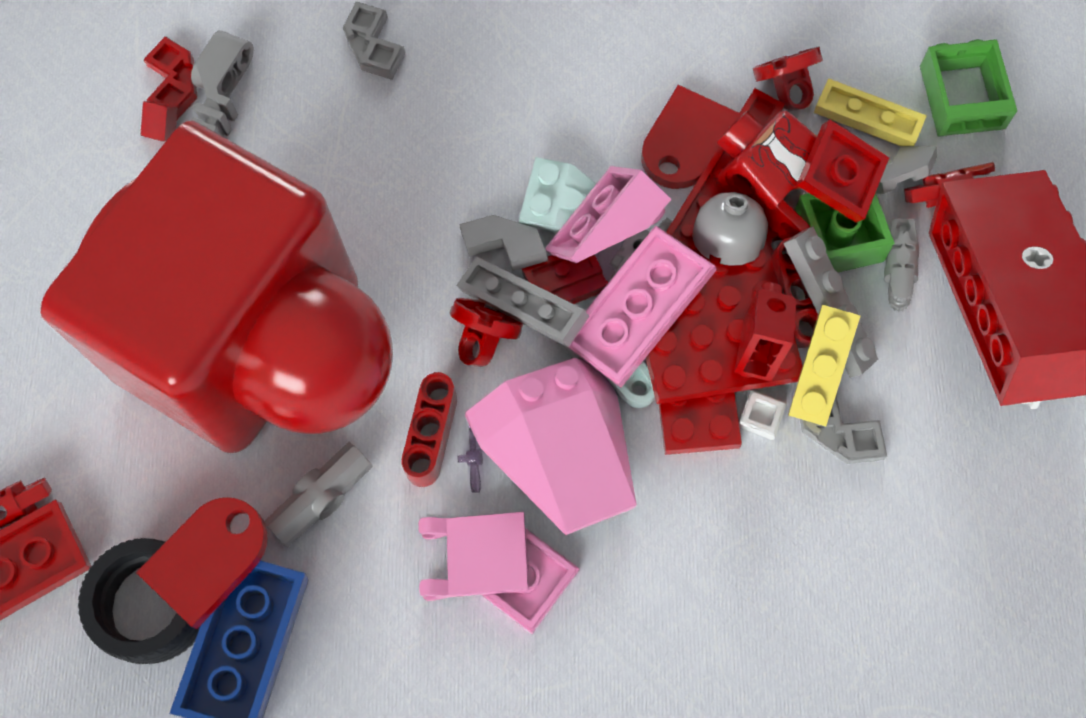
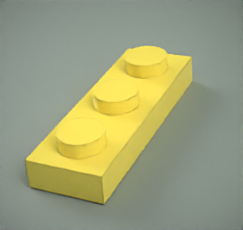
[814,78,927,146]
[788,305,860,427]

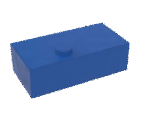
[169,560,309,718]

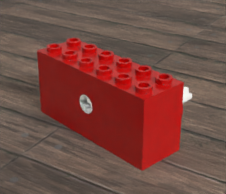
[928,170,1086,409]

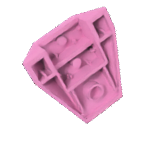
[465,358,637,535]

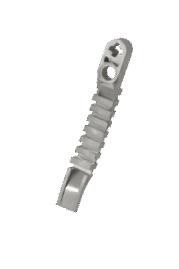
[191,30,254,136]

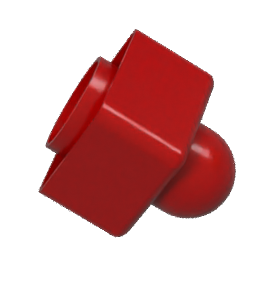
[40,120,393,453]

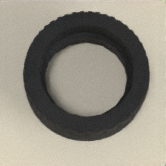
[78,538,200,664]

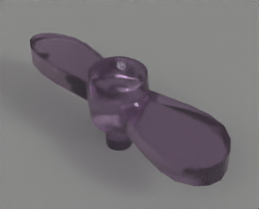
[457,425,483,493]

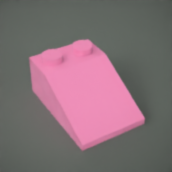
[545,166,671,263]

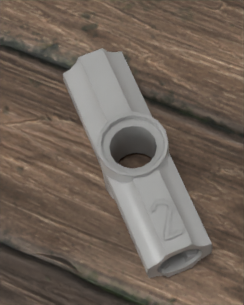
[264,442,373,548]

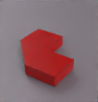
[143,36,197,120]

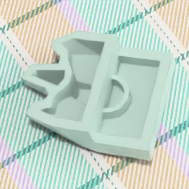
[519,157,596,237]

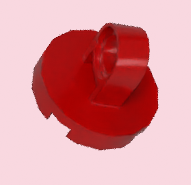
[752,46,823,111]
[449,298,523,367]

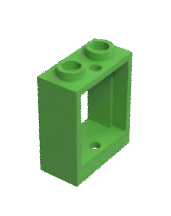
[920,39,1018,137]

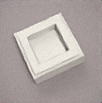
[739,390,787,440]

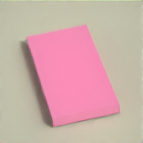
[567,226,716,388]

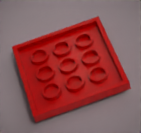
[646,242,803,404]

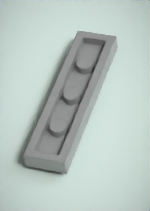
[783,226,878,378]
[456,257,590,347]

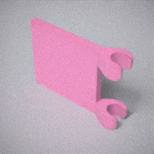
[418,512,529,601]

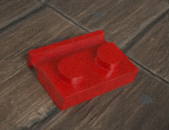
[522,254,608,304]

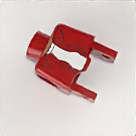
[717,111,817,240]

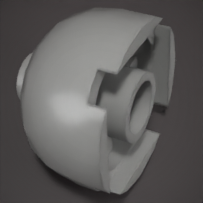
[692,192,768,265]

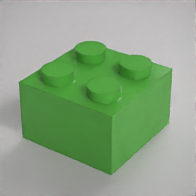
[795,193,895,273]

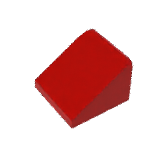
[140,101,178,142]

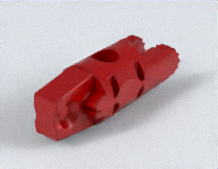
[904,162,995,208]
[0,477,52,528]

